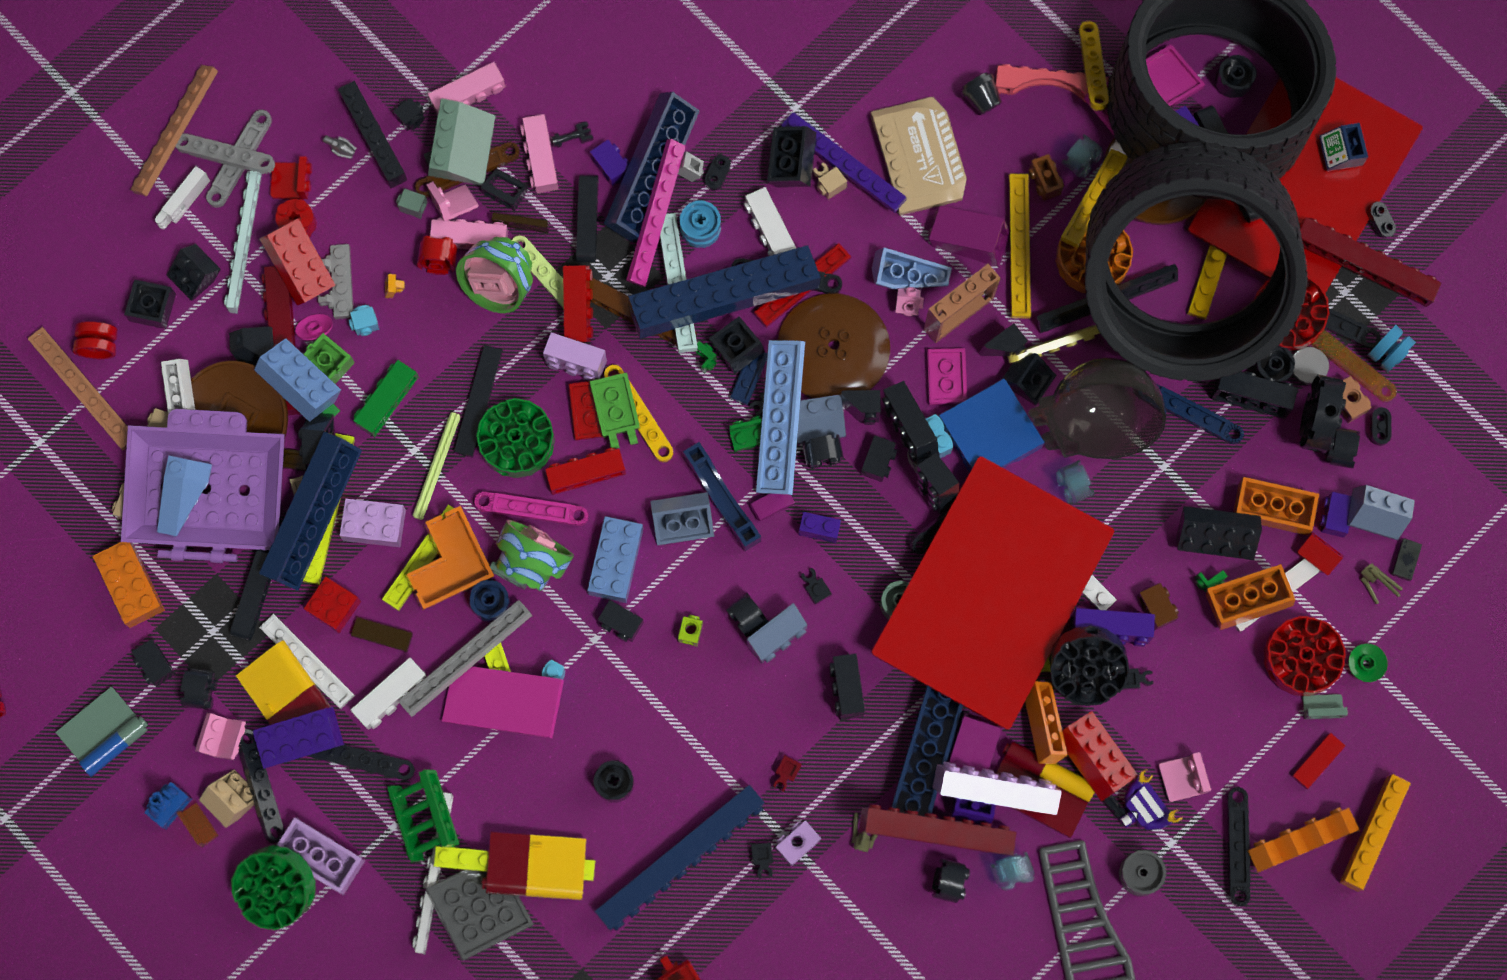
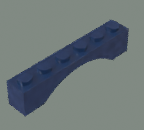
[683,442,761,551]

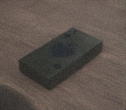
[1392,538,1422,581]

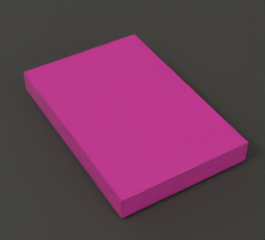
[927,348,967,405]

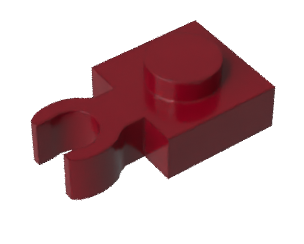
[773,755,802,793]

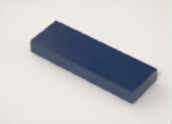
[730,352,768,406]

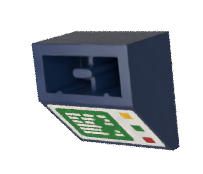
[1318,123,1368,171]

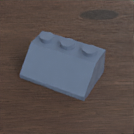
[797,395,846,444]
[1348,485,1415,540]
[651,492,714,545]
[747,603,807,664]

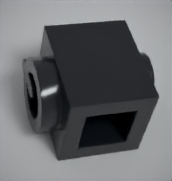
[393,98,425,131]

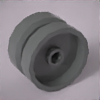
[1118,850,1166,896]

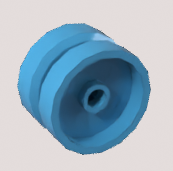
[680,201,721,248]
[1368,325,1416,373]

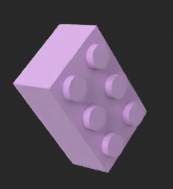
[543,333,607,381]
[340,499,406,547]

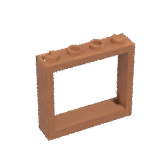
[924,264,1000,344]

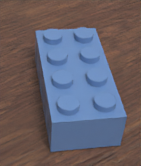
[254,339,341,422]
[588,517,644,603]

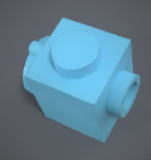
[349,305,380,336]

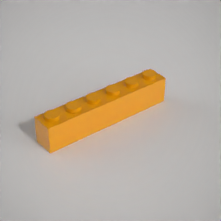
[1340,774,1411,892]

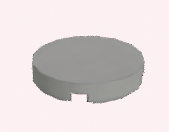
[1292,347,1329,385]

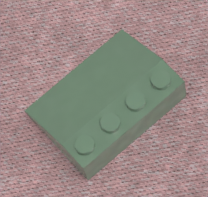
[428,98,495,185]

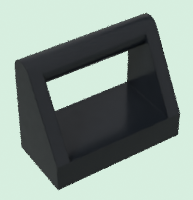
[481,168,530,211]

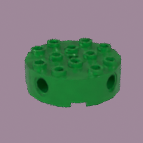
[477,398,555,478]
[232,845,316,930]

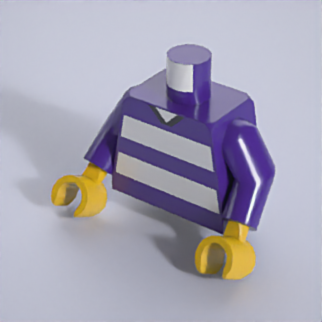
[1119,769,1183,830]

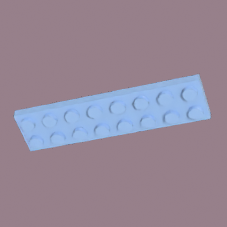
[756,340,805,495]

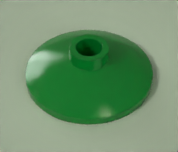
[1348,644,1388,682]

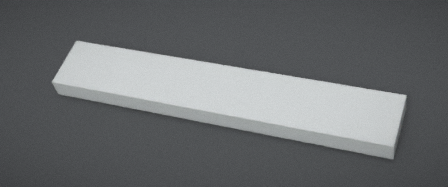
[1235,559,1321,633]
[259,614,355,709]

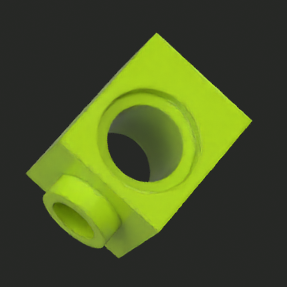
[678,615,703,647]

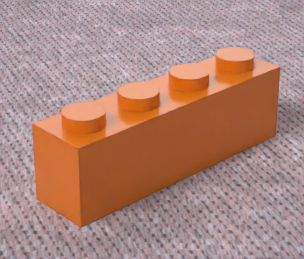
[1025,681,1067,764]

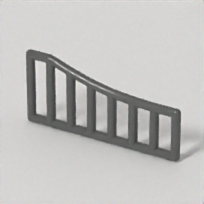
[1039,840,1135,980]

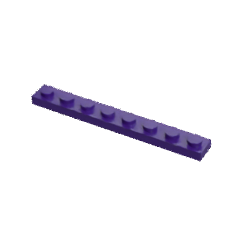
[781,112,907,213]

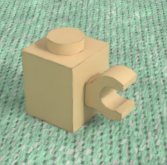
[813,163,847,199]

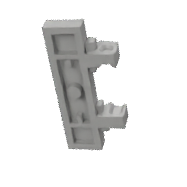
[318,244,354,319]

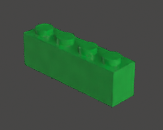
[353,360,419,438]

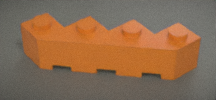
[1248,807,1359,873]

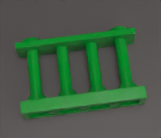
[387,770,459,862]

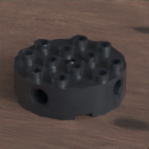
[1299,374,1346,454]
[1049,626,1130,706]

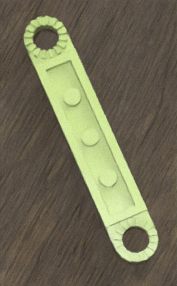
[512,236,564,309]

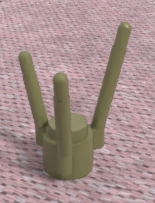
[1361,563,1403,604]
[851,813,878,852]

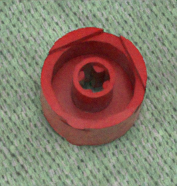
[276,199,317,238]
[417,236,457,275]

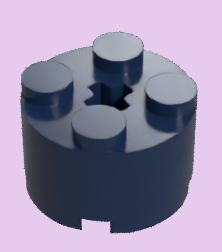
[470,580,511,623]

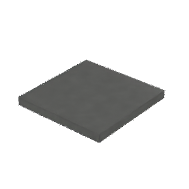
[426,870,534,961]

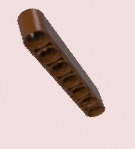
[590,278,697,346]

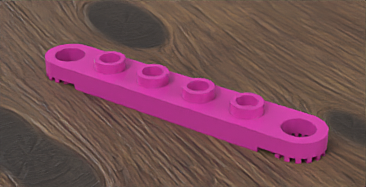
[475,492,589,526]

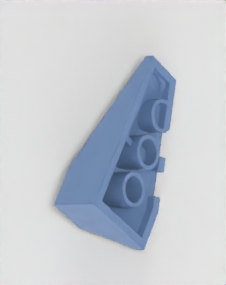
[872,248,952,289]
[157,456,212,536]

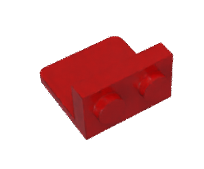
[270,156,312,200]

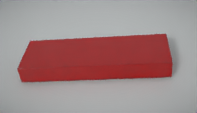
[1292,733,1346,790]

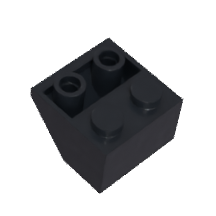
[166,244,221,301]

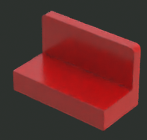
[1298,532,1343,575]

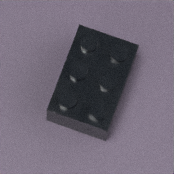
[767,126,817,188]
[917,453,959,514]
[829,653,865,721]

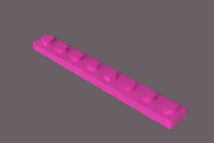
[627,139,686,287]

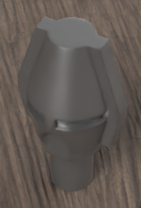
[323,135,356,159]

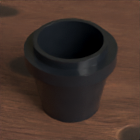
[961,72,1002,115]

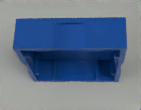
[939,378,1045,473]

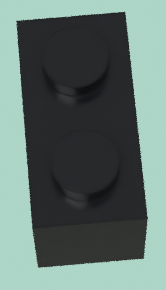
[861,435,898,482]
[598,600,644,642]
[132,639,176,687]

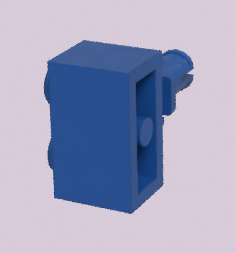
[144,782,192,830]

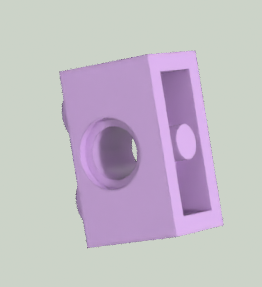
[776,821,821,867]

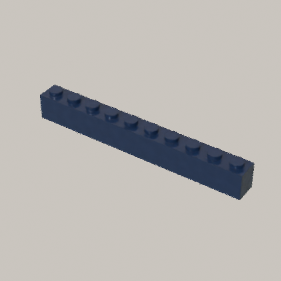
[595,785,765,931]

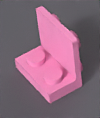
[427,182,478,221]
[195,713,246,760]
[1159,752,1211,802]

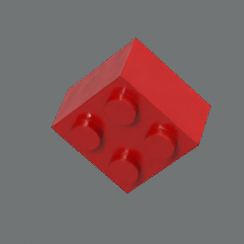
[304,577,361,634]

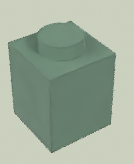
[397,189,428,219]

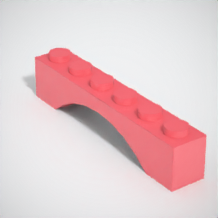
[995,64,1108,103]

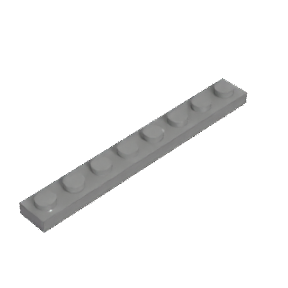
[398,600,532,717]

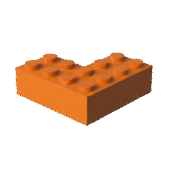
[405,506,494,611]

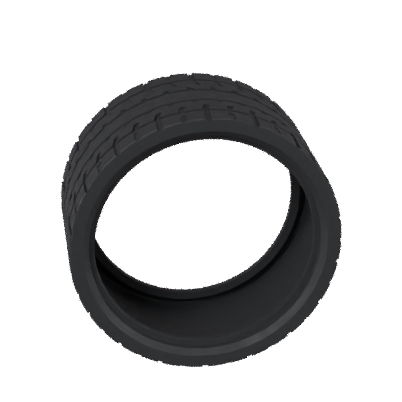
[1107,0,1336,199]
[1085,142,1307,381]

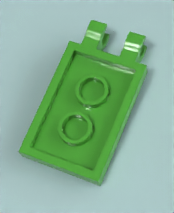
[590,372,641,449]

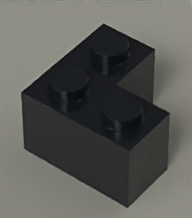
[299,413,335,464]

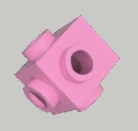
[895,287,924,316]

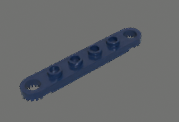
[1139,381,1244,445]

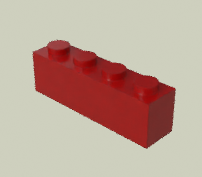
[563,266,593,342]
[545,448,626,495]

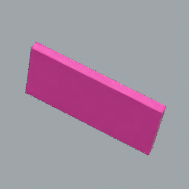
[1084,44,1205,135]
[442,667,564,738]

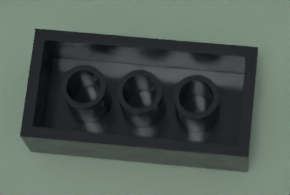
[1211,372,1298,419]
[882,381,939,465]
[1176,506,1262,560]

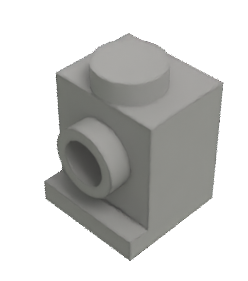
[678,151,704,182]

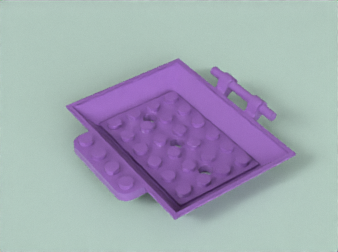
[121,409,285,563]

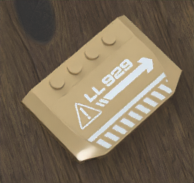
[870,97,967,216]

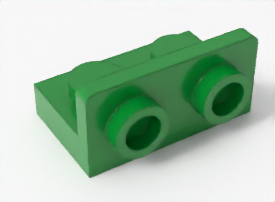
[729,416,762,452]

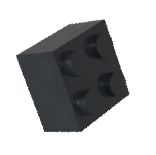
[124,280,176,329]
[709,316,765,374]

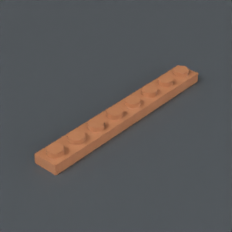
[131,65,218,196]
[28,327,128,450]

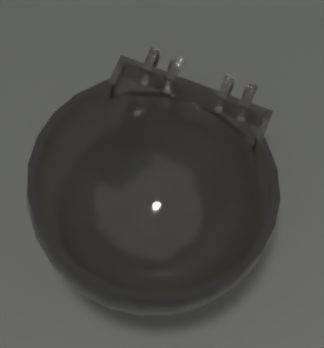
[1028,358,1166,459]

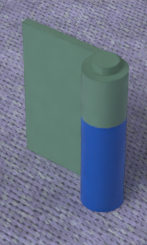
[55,686,148,777]

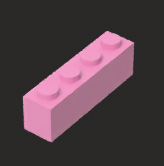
[428,62,506,115]
[520,114,559,193]
[430,218,508,250]

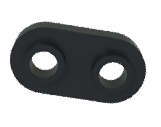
[705,155,731,191]
[1367,202,1396,238]
[1371,407,1392,446]

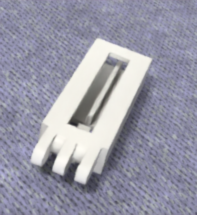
[155,166,210,229]

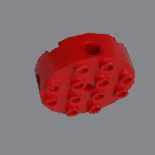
[1255,276,1329,351]
[1264,616,1346,696]

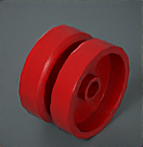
[73,322,118,359]

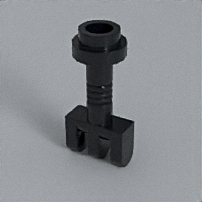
[551,122,594,148]

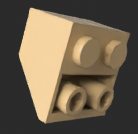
[199,770,254,828]

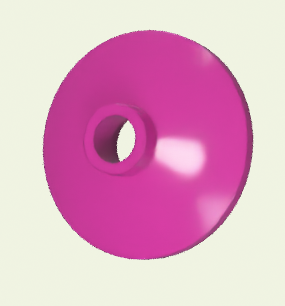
[295,314,333,340]

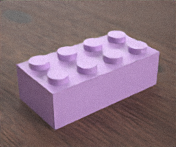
[277,818,365,895]

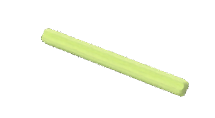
[413,412,460,520]

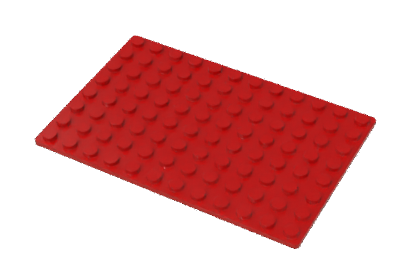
[1188,77,1423,293]
[872,457,1115,730]

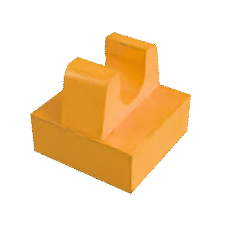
[385,274,405,298]

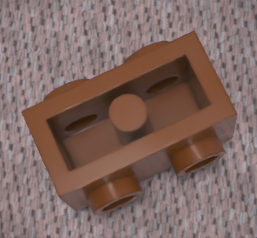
[1028,154,1064,201]

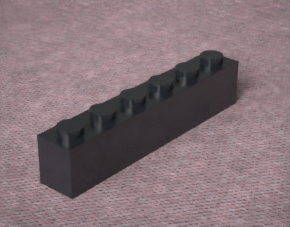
[338,80,408,189]

